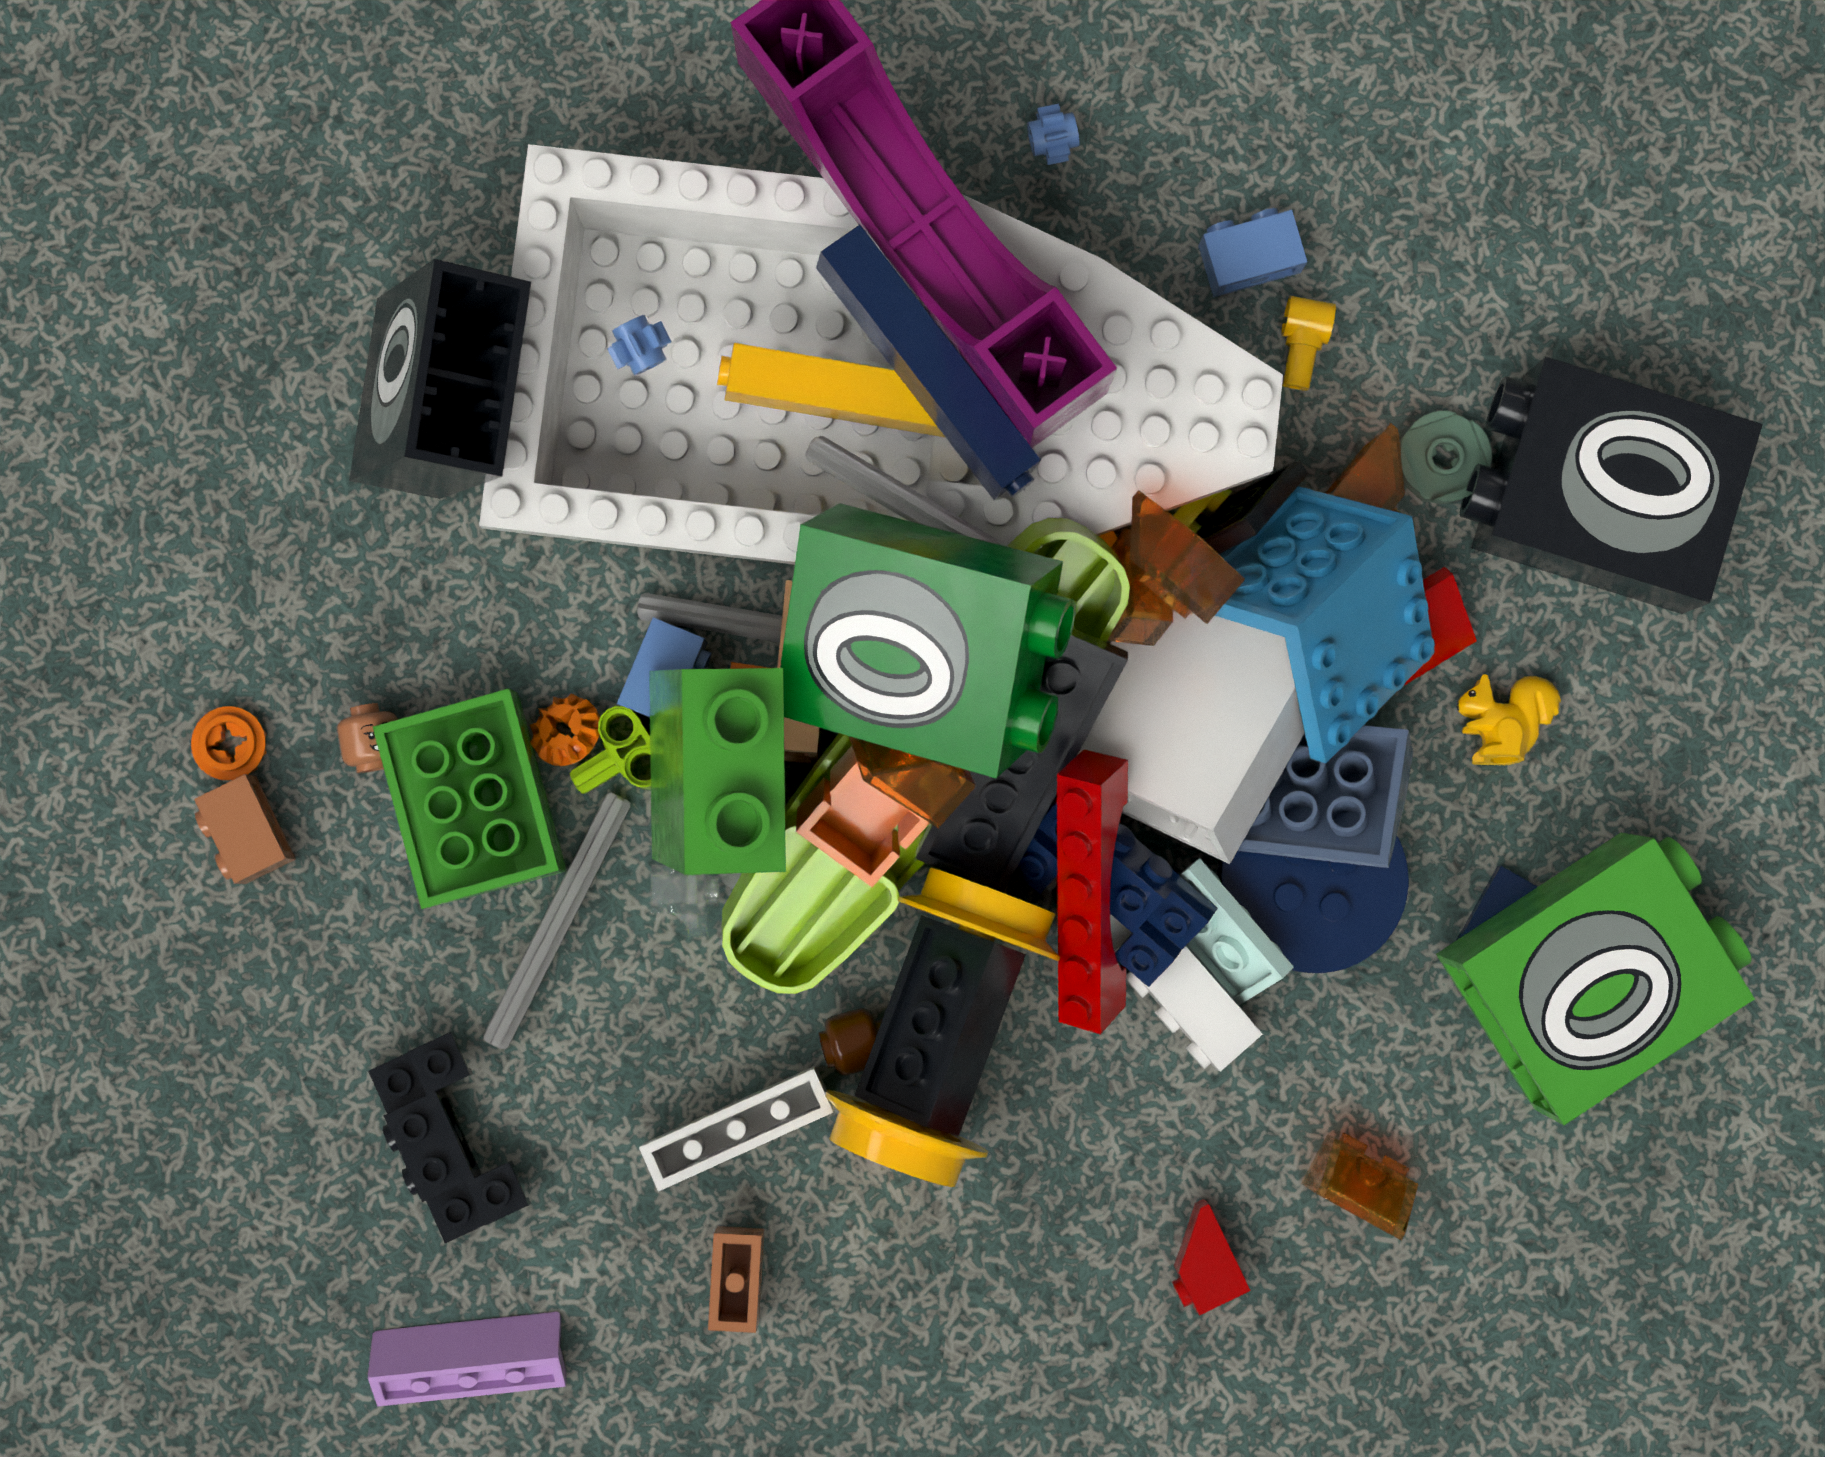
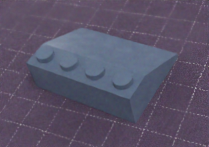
[1238,725,1413,868]

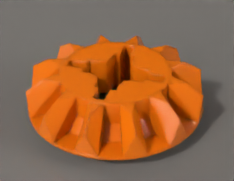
[530,693,600,766]
[191,706,267,780]

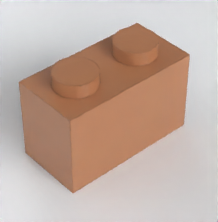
[194,774,296,884]
[708,1226,765,1333]

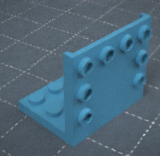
[1180,486,1435,763]

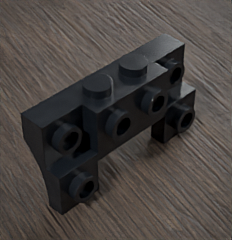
[368,1031,531,1244]

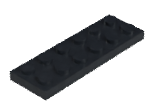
[915,628,1128,893]

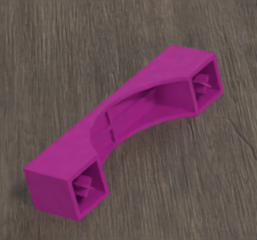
[730,0,1117,448]

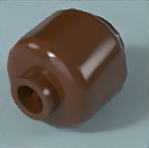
[818,1008,883,1076]

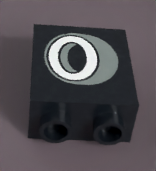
[349,259,531,499]
[1460,356,1763,614]

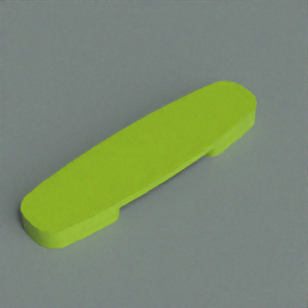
[721,518,1130,994]

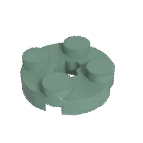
[1396,410,1492,505]

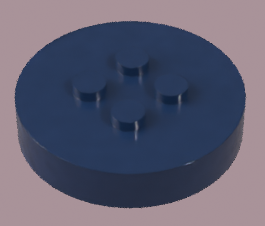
[1217,836,1409,973]

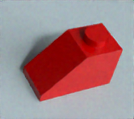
[1171,1199,1251,1316]

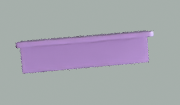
[368,1312,566,1407]

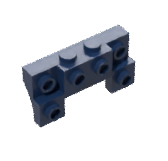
[1014,802,1218,987]

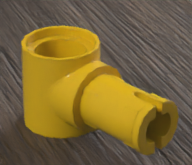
[1281,296,1336,391]

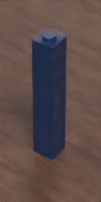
[816,225,1041,500]

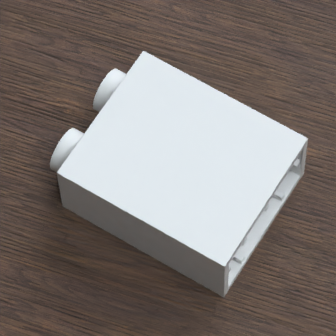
[1078,561,1305,864]

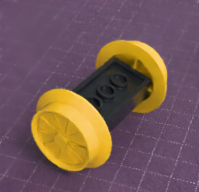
[825,867,1060,1187]

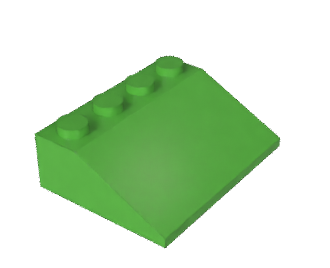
[373,688,567,909]

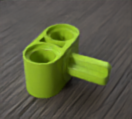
[569,706,651,794]

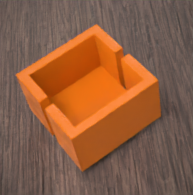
[796,739,934,887]

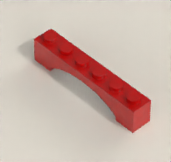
[1057,749,1128,1035]

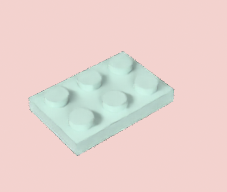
[1179,858,1294,1006]

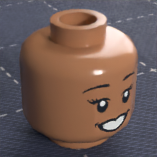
[337,703,398,773]

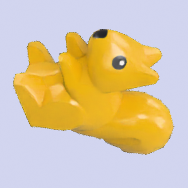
[1457,674,1561,765]

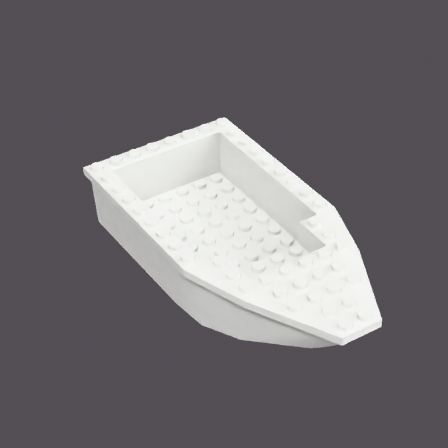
[479,144,1283,565]

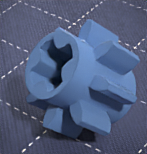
[1027,103,1079,165]
[607,315,672,376]

